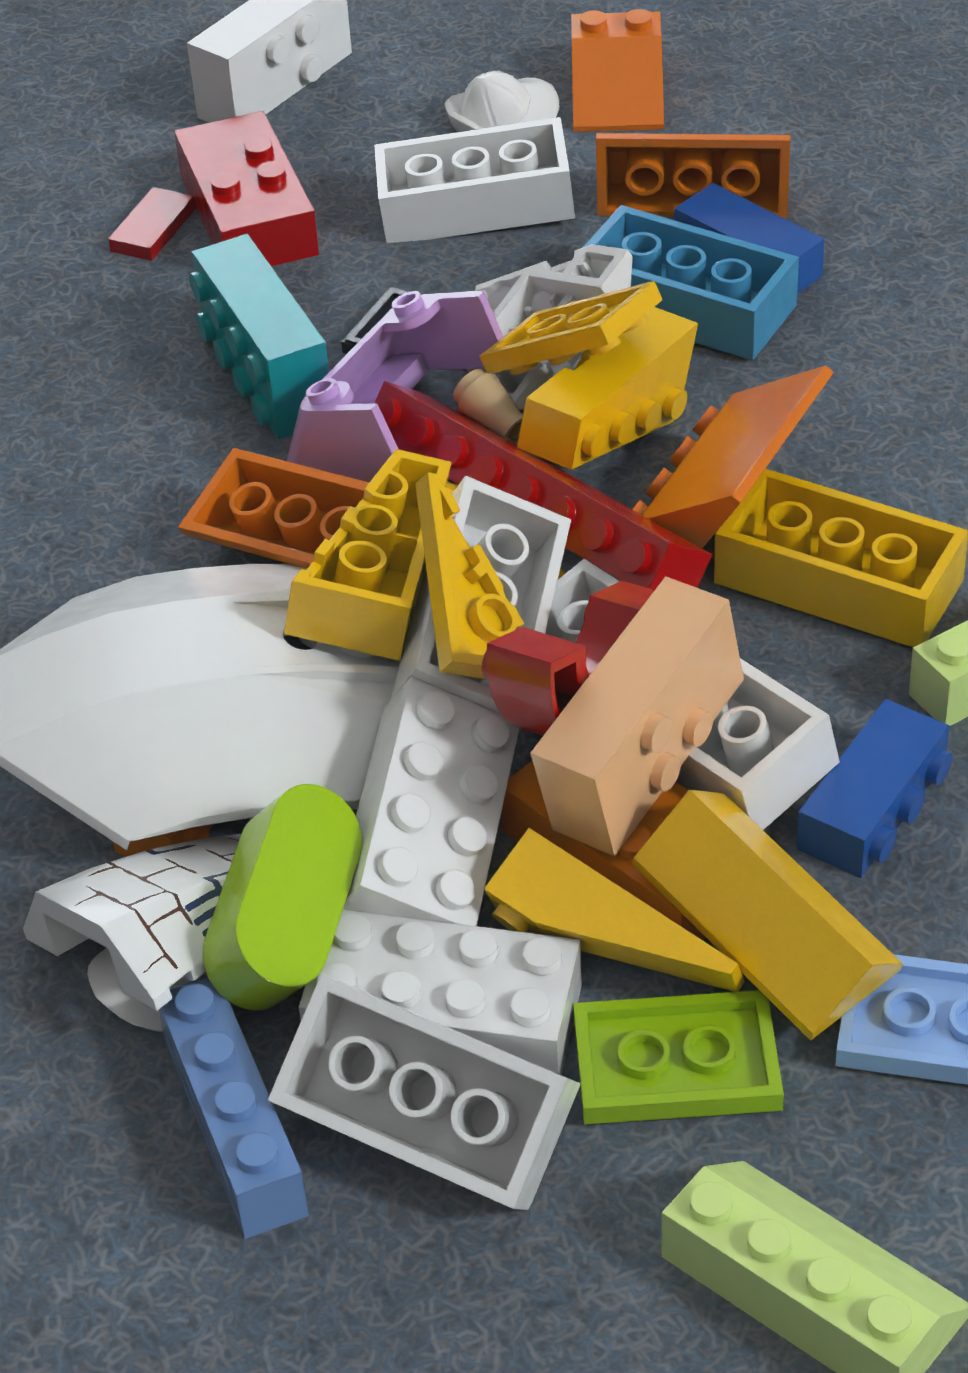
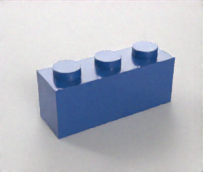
[674,183,825,294]
[796,698,953,878]

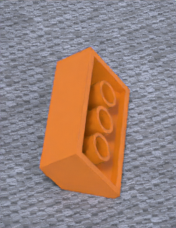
[596,133,791,218]
[178,448,369,568]

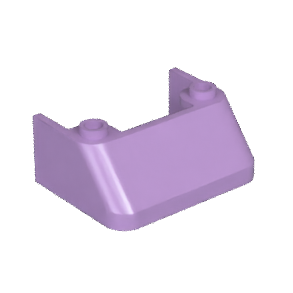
[287,291,504,482]

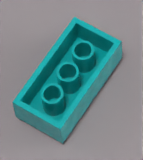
[189,234,329,439]

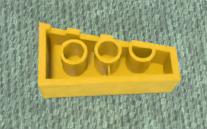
[517,307,698,470]
[284,449,451,661]

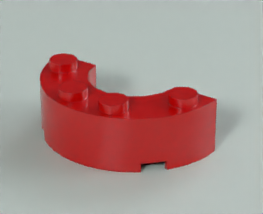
[481,581,655,736]

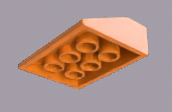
[632,365,834,548]

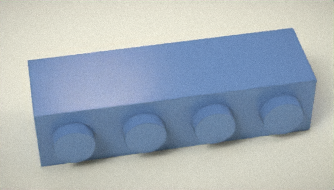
[158,976,309,1239]

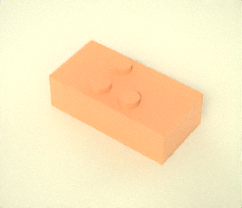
[530,576,744,857]

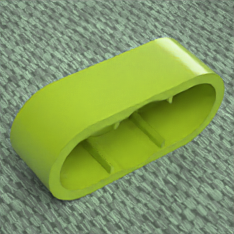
[203,784,362,1010]

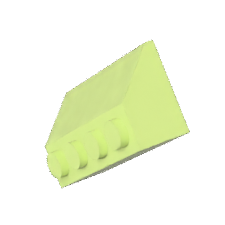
[662,1161,968,1373]

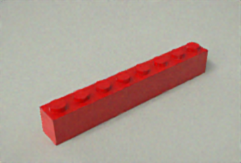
[375,381,712,590]

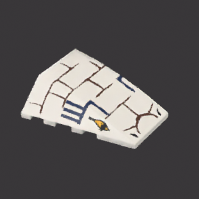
[23,834,241,1011]

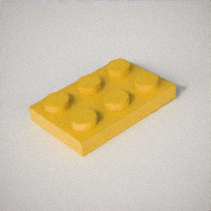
[479,281,663,375]

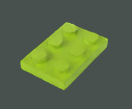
[573,990,784,1125]

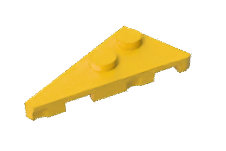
[415,472,525,680]

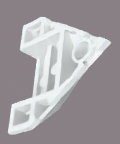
[467,244,633,410]

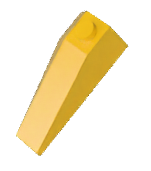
[484,828,745,992]

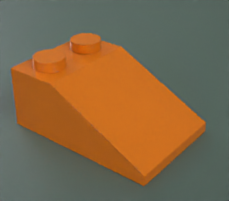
[571,9,664,132]

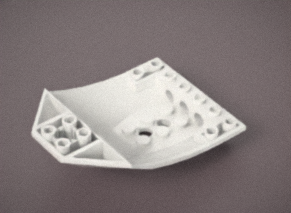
[0,564,405,850]

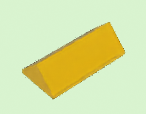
[632,790,903,1041]

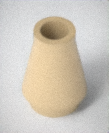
[453,369,523,442]

